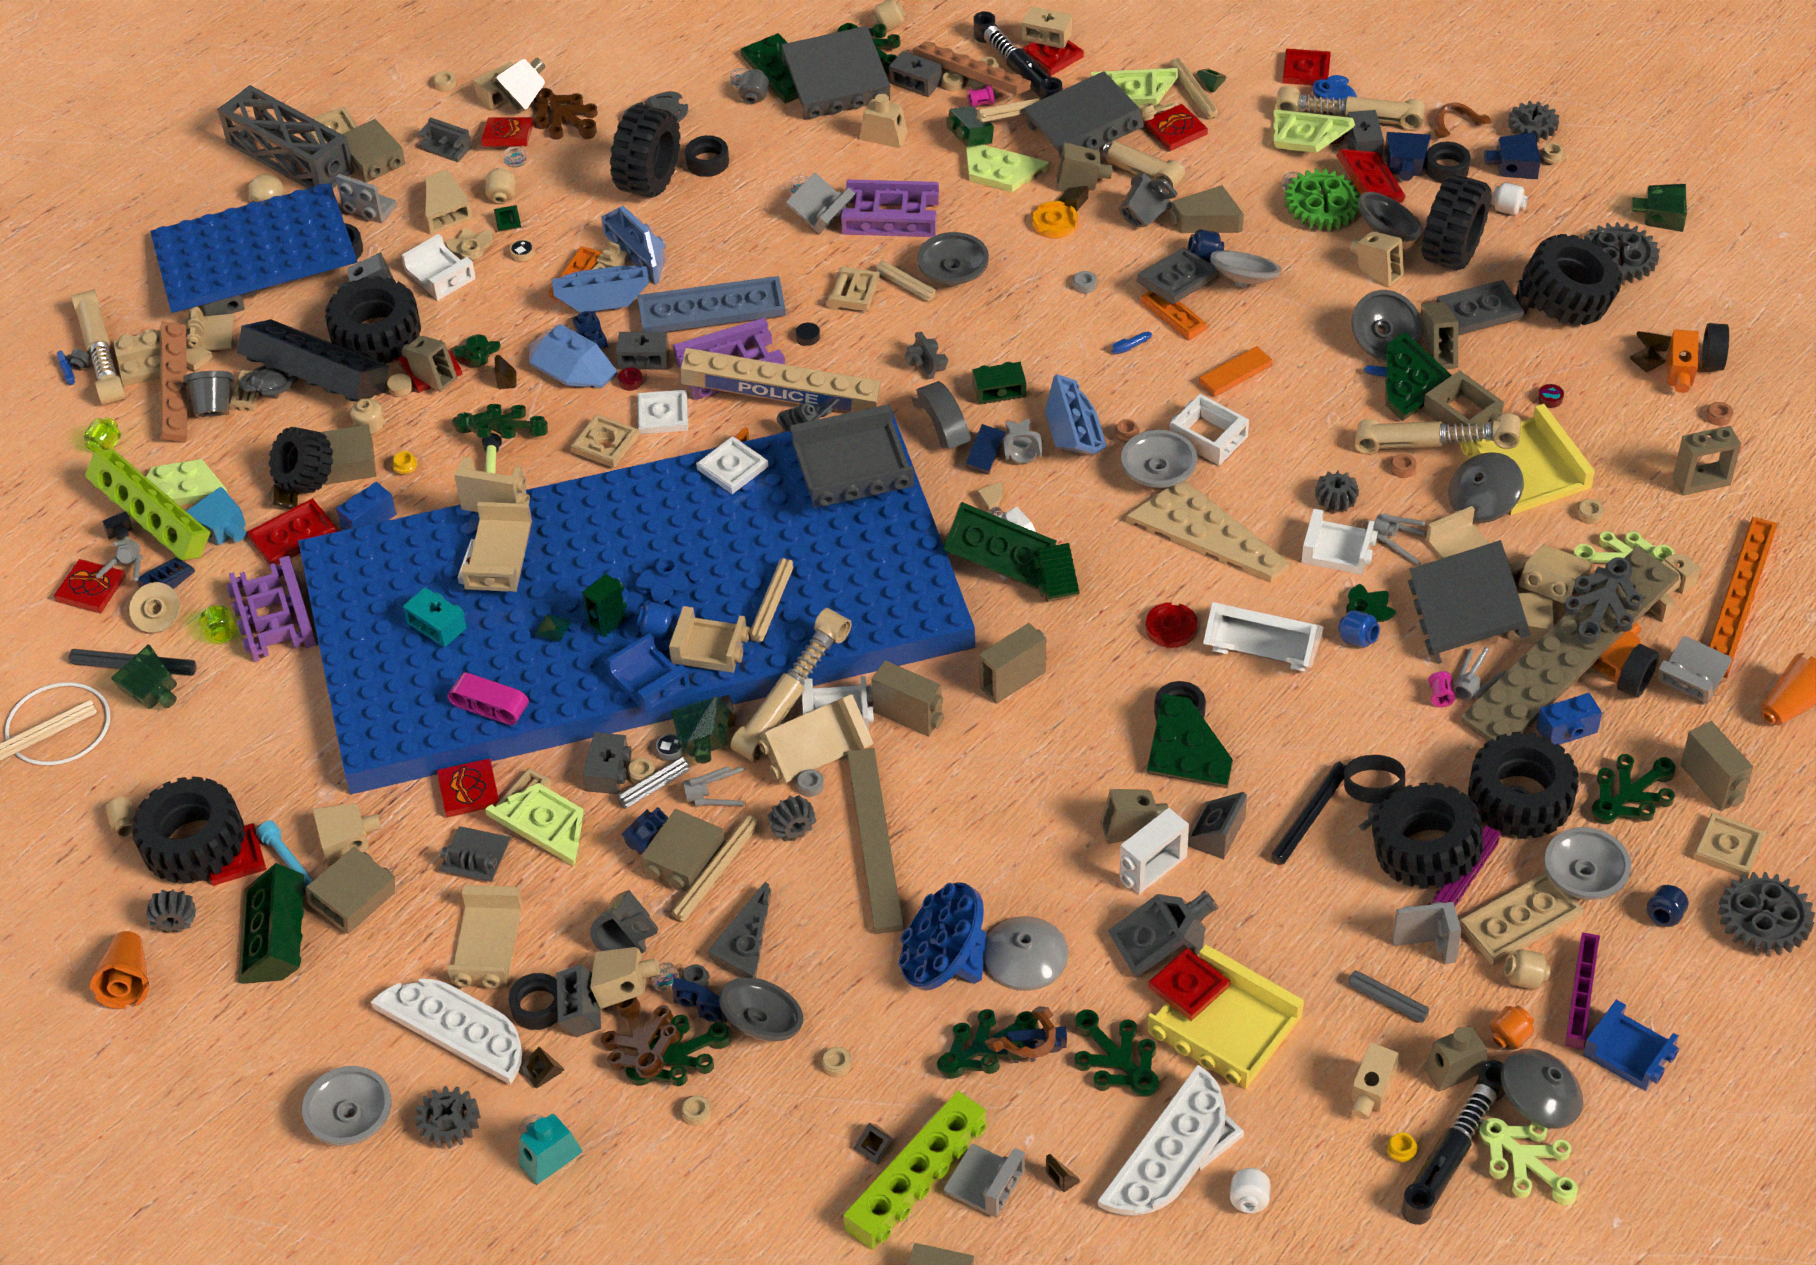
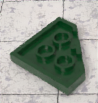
[1385,332,1452,421]
[1147,694,1233,788]

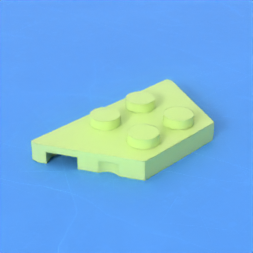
[1091,68,1178,106]
[1273,110,1355,153]
[966,145,1049,192]
[146,459,228,505]
[486,783,584,866]

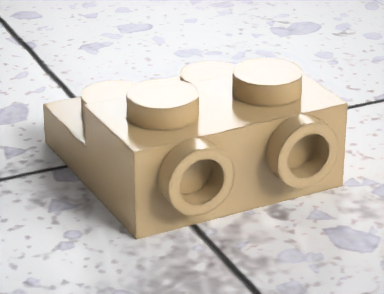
[113,329,160,387]

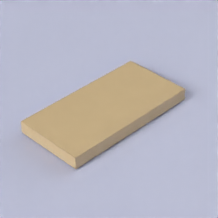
[1459,872,1584,966]

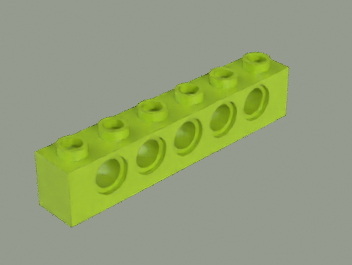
[85,449,211,560]
[843,1090,987,1250]

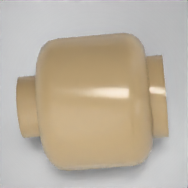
[872,0,906,32]
[485,168,516,204]
[350,399,384,435]
[1504,949,1550,989]

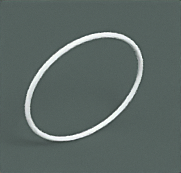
[5,682,110,766]

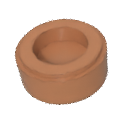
[1706,402,1733,426]
[1390,454,1417,478]

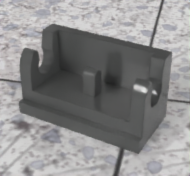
[419,117,472,162]

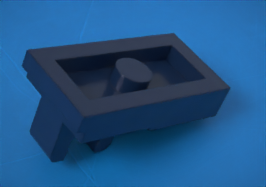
[1007,1026,1067,1063]

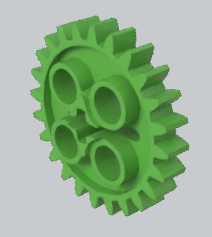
[1284,168,1361,231]

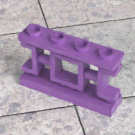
[841,179,939,237]
[673,318,785,400]
[226,556,316,662]

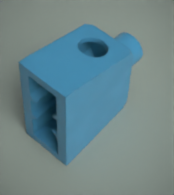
[186,487,246,545]

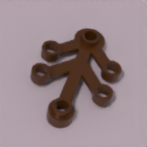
[533,88,598,140]
[601,997,680,1078]

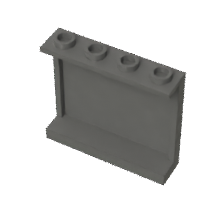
[781,26,890,120]
[1024,71,1144,158]
[790,404,914,508]
[1408,540,1531,664]

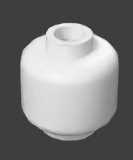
[1491,182,1528,216]
[1230,1167,1271,1214]

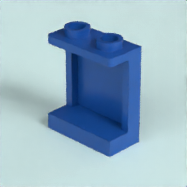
[607,633,690,715]
[1583,999,1680,1091]

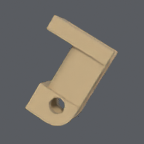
[1648,554,1700,622]

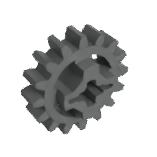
[1508,101,1559,142]
[414,1086,481,1149]

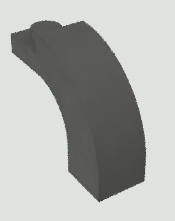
[911,381,972,449]

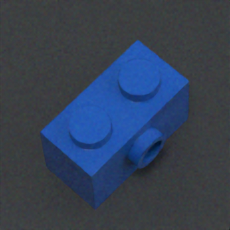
[336,481,397,530]
[1536,693,1602,745]

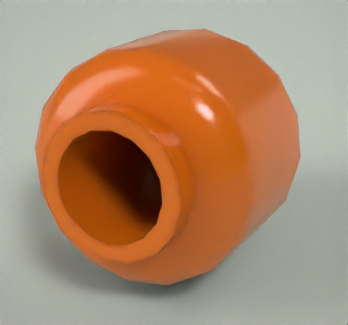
[1490,1005,1534,1049]

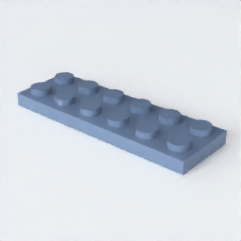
[638,276,786,332]

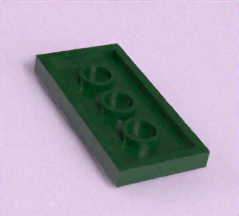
[740,33,799,104]
[942,502,1057,589]

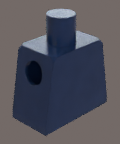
[1385,132,1431,181]
[1484,132,1541,179]

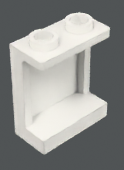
[401,234,476,301]
[1302,509,1378,575]
[802,676,874,731]

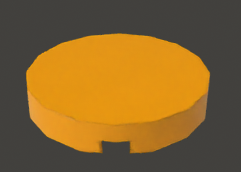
[1032,201,1078,238]

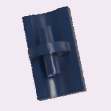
[621,807,668,854]

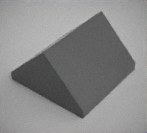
[1188,792,1247,859]

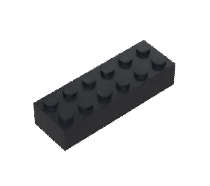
[237,319,389,402]

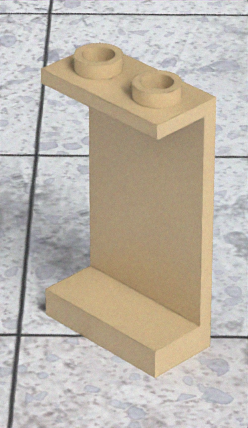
[461,502,532,592]
[1426,506,1524,587]
[759,694,874,784]
[447,885,523,989]

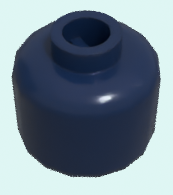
[1188,229,1224,262]
[1646,884,1689,927]

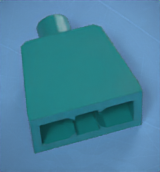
[519,1114,582,1185]

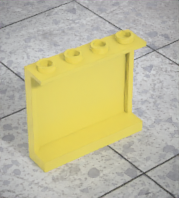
[1461,404,1595,515]
[1147,944,1304,1090]

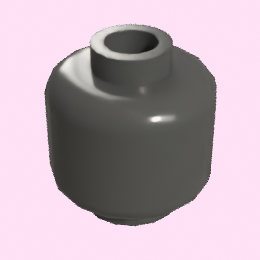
[738,69,769,104]

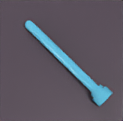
[256,821,313,889]

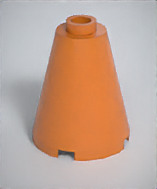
[1761,653,1816,725]
[90,931,149,1009]

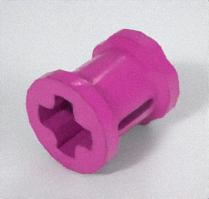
[967,85,994,108]
[1428,671,1455,707]

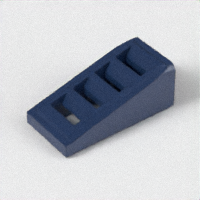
[137,557,195,589]

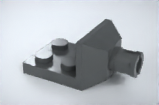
[1108,890,1219,977]

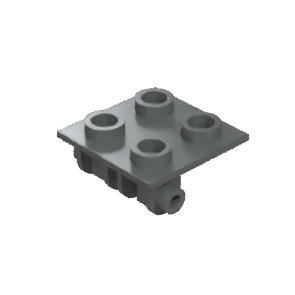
[777,398,839,433]
[440,826,511,882]

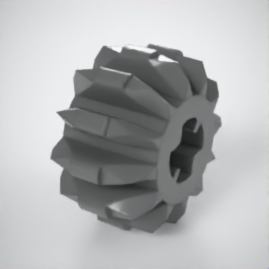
[1315,470,1359,513]
[767,795,816,842]
[146,889,196,933]

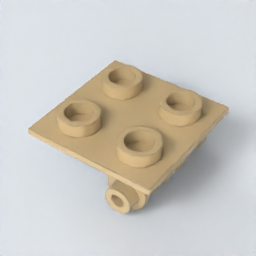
[185,307,234,351]

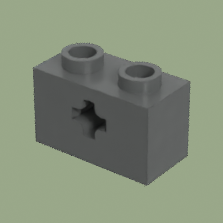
[889,51,942,97]
[1345,110,1384,158]
[616,332,669,370]
[583,732,632,794]
[557,964,601,1037]

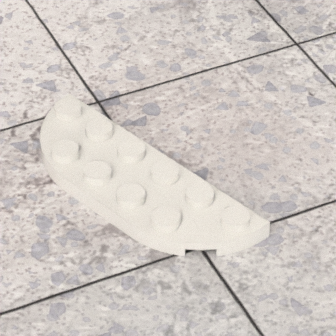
[371,979,522,1085]
[1098,1065,1226,1216]

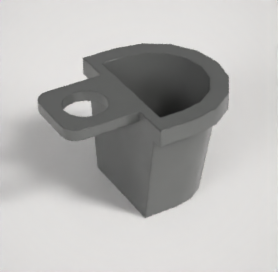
[1119,172,1178,227]
[183,371,235,418]
[590,890,658,953]

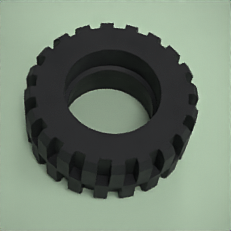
[610,104,681,198]
[1421,174,1492,271]
[1522,234,1621,326]
[325,276,421,363]
[1468,732,1579,839]
[132,776,245,883]
[1372,782,1483,889]

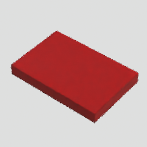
[1336,149,1406,203]
[246,498,338,566]

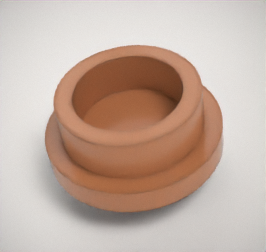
[1114,419,1139,442]

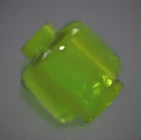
[83,417,121,452]
[199,605,236,644]

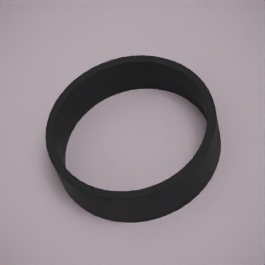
[1344,755,1406,803]

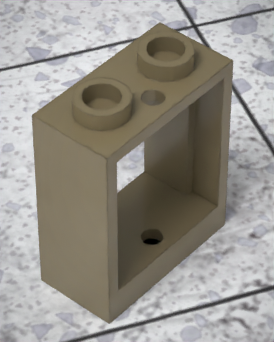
[1423,370,1504,427]
[1673,425,1741,496]

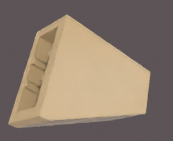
[426,169,473,234]

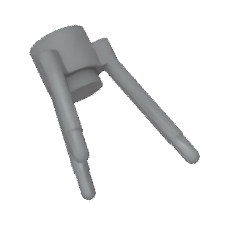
[1374,513,1426,565]
[96,536,143,582]
[1452,647,1507,700]
[683,766,745,807]

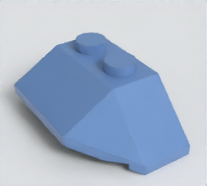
[601,206,666,284]
[552,265,649,313]
[529,324,618,388]
[1045,374,1106,454]

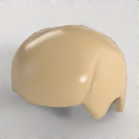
[248,174,284,203]

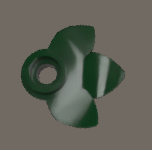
[453,334,501,367]
[1346,584,1396,622]

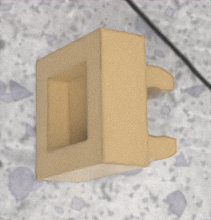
[596,242,629,268]

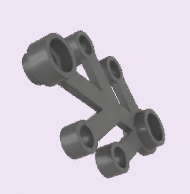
[1565,557,1643,644]

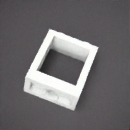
[1169,394,1249,466]
[1120,808,1189,894]

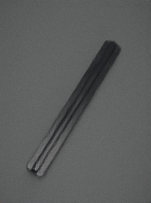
[69,649,197,675]
[1271,762,1346,865]

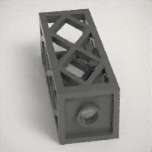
[218,85,355,189]

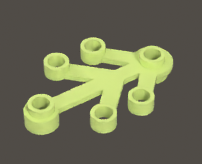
[1573,531,1675,563]
[1479,1118,1578,1205]

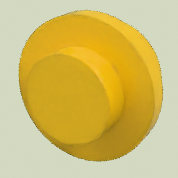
[392,451,417,474]
[1387,1132,1417,1162]

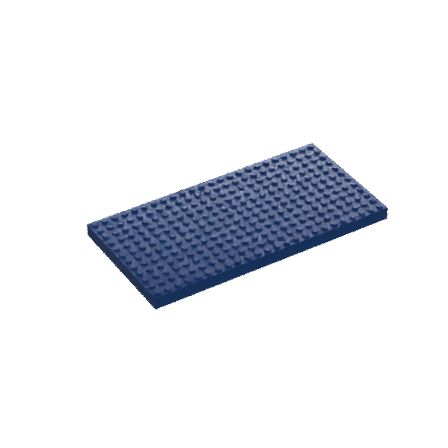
[298,412,975,795]

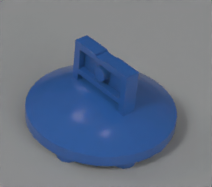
[898,882,986,990]

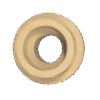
[1541,143,1564,164]

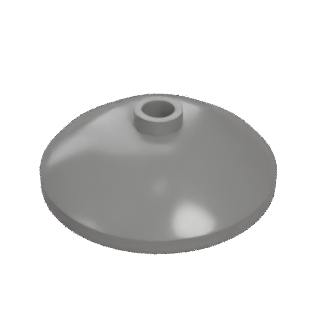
[1210,250,1281,287]
[1121,430,1197,488]
[1544,827,1631,900]
[983,916,1068,991]
[302,1066,392,1146]

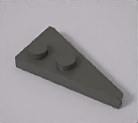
[708,882,771,978]

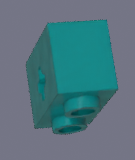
[403,587,467,648]

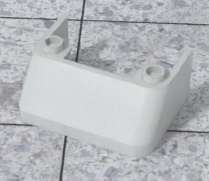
[1203,602,1324,671]

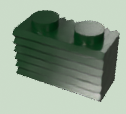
[946,105,994,147]
[972,362,1026,405]
[1033,543,1080,602]
[582,574,627,637]

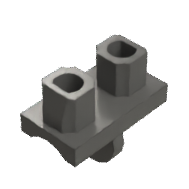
[904,332,948,379]

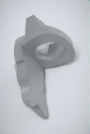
[1003,419,1042,464]

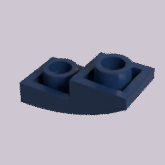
[571,311,608,349]
[966,424,1006,474]
[672,978,727,1022]

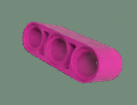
[447,673,529,725]

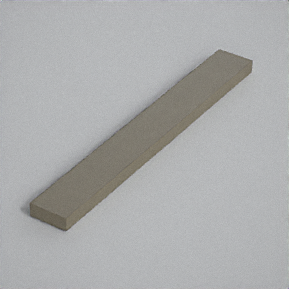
[848,748,903,934]

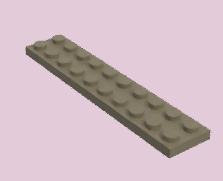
[1461,546,1679,741]

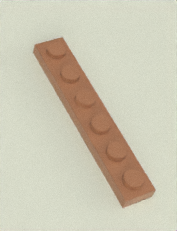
[913,42,1031,95]
[160,321,187,442]

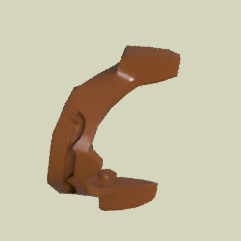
[1434,102,1492,138]
[984,1006,1056,1058]

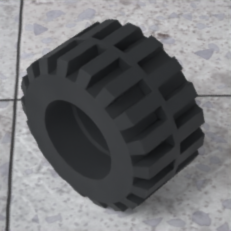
[269,427,333,493]

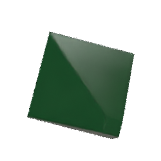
[1197,68,1226,92]
[494,205,521,232]
[536,614,571,642]

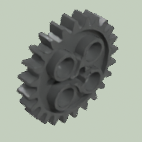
[1584,222,1660,284]
[1718,872,1815,956]

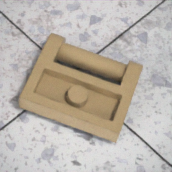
[826,267,880,311]

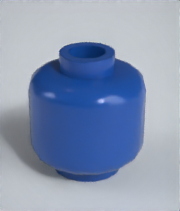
[636,602,677,639]
[1338,610,1380,648]

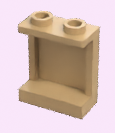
[454,456,530,512]
[1519,544,1593,603]
[669,606,750,673]

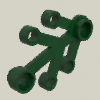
[838,23,901,75]
[452,404,548,439]
[1592,754,1676,824]
[937,1009,1040,1079]
[1074,1009,1159,1097]
[625,1015,732,1086]

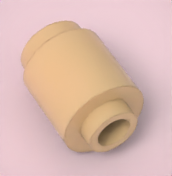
[106,797,136,838]

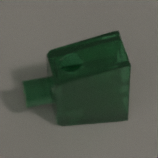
[1631,184,1687,232]
[111,644,177,709]
[672,696,730,764]

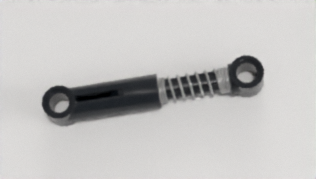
[973,11,1062,100]
[1401,1060,1505,1225]

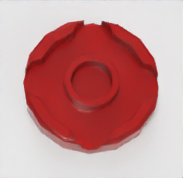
[1145,602,1198,648]

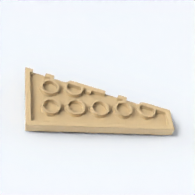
[1126,480,1290,583]

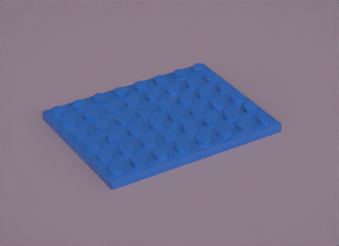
[150,183,358,313]

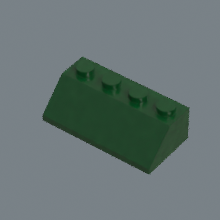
[238,863,305,984]

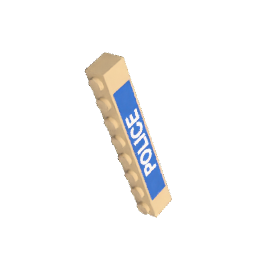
[681,348,881,413]

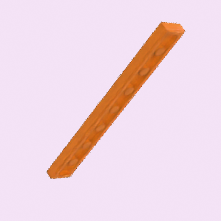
[1708,516,1778,678]

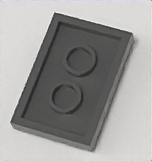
[1137,247,1219,304]
[1436,280,1524,335]

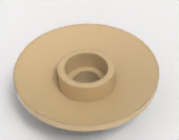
[129,582,180,633]

